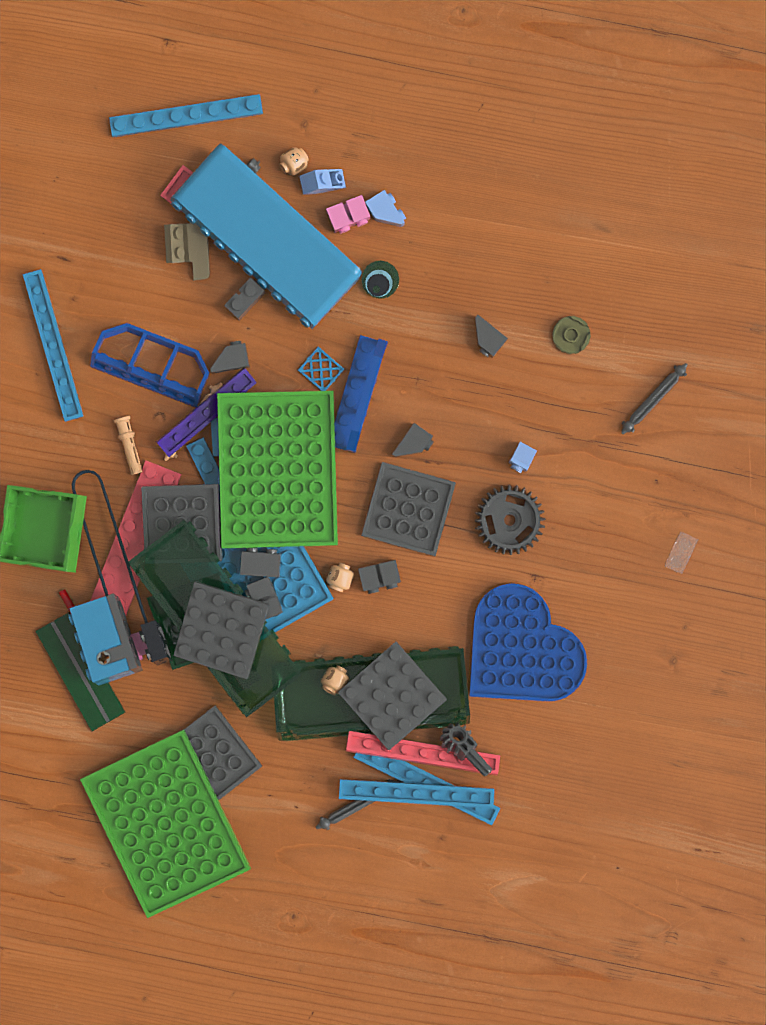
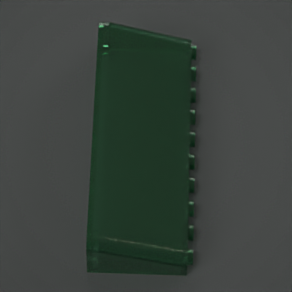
[128,520,303,718]
[271,646,470,741]

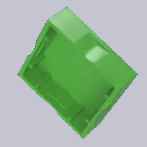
[0,485,87,573]

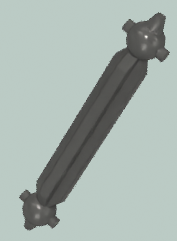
[621,363,688,435]
[316,779,401,830]

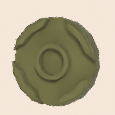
[552,316,591,354]

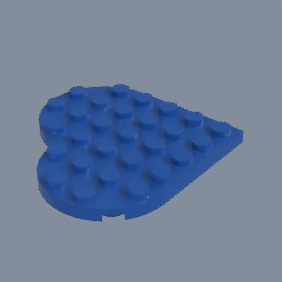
[469,584,587,701]

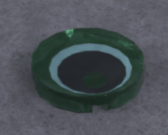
[361,260,400,299]

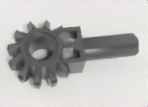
[440,722,492,776]

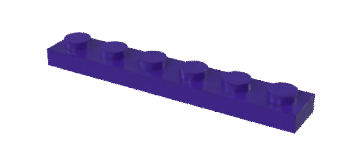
[156,368,257,457]

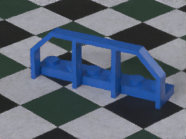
[90,323,209,407]
[334,335,388,454]

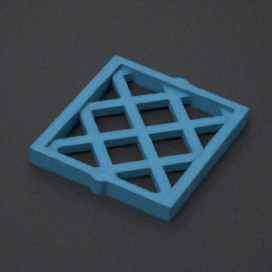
[298,347,344,391]

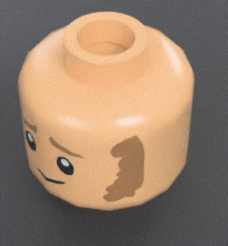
[279,147,309,176]
[326,563,354,592]
[321,665,349,695]

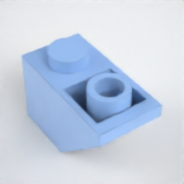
[300,169,346,195]
[365,190,406,227]
[509,442,537,473]

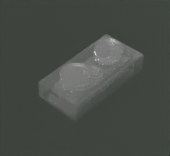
[664,531,698,574]

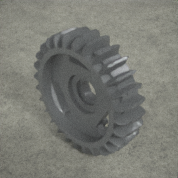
[474,485,546,555]

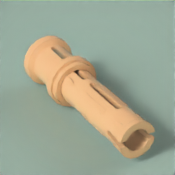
[113,416,142,475]

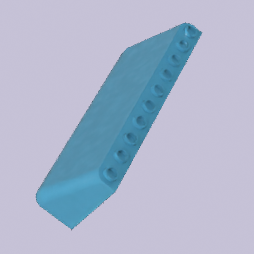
[170,144,362,329]

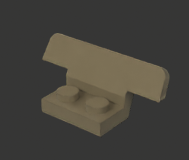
[164,223,210,281]

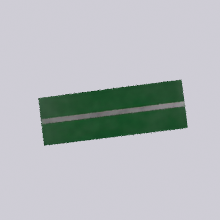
[35,612,126,731]

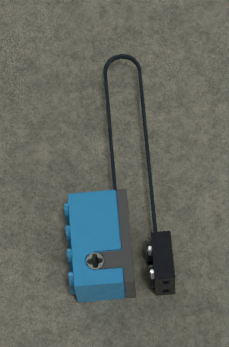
[68,470,172,685]

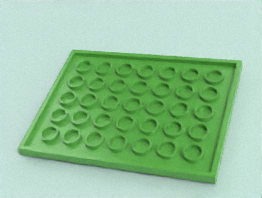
[217,391,338,548]
[80,729,251,918]

